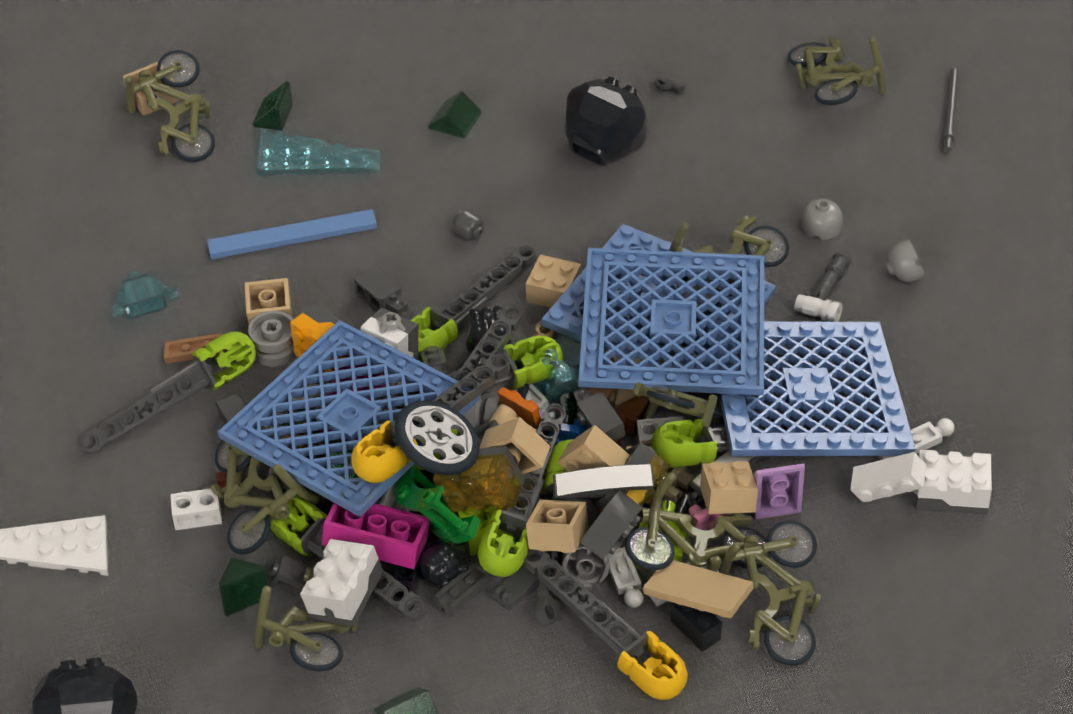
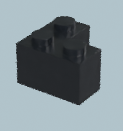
[671,602,722,652]

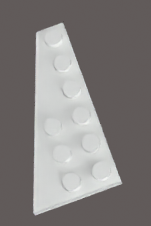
[0,515,108,576]

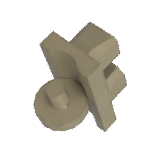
[653,466,695,504]

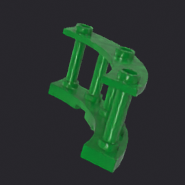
[394,464,481,543]

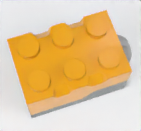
[290,303,356,373]

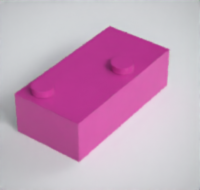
[322,503,430,569]

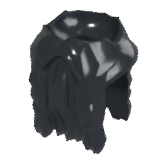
[466,306,511,353]

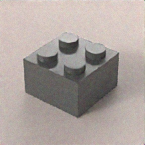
[580,490,643,559]

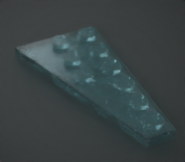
[257,128,381,175]

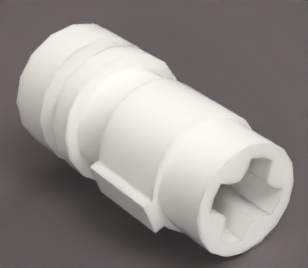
[794,294,842,322]

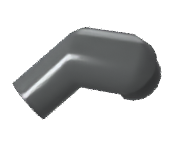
[655,77,685,94]

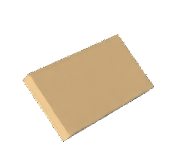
[643,558,754,618]

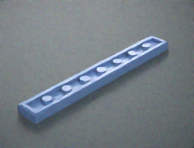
[207,209,377,259]

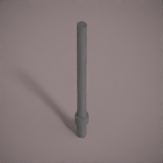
[942,68,959,153]

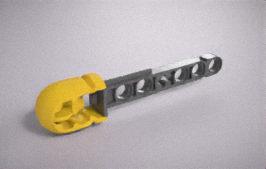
[351,354,510,483]
[523,549,688,700]

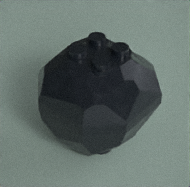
[565,76,647,167]
[31,658,137,714]

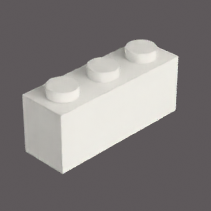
[850,452,927,502]

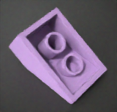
[753,464,805,519]

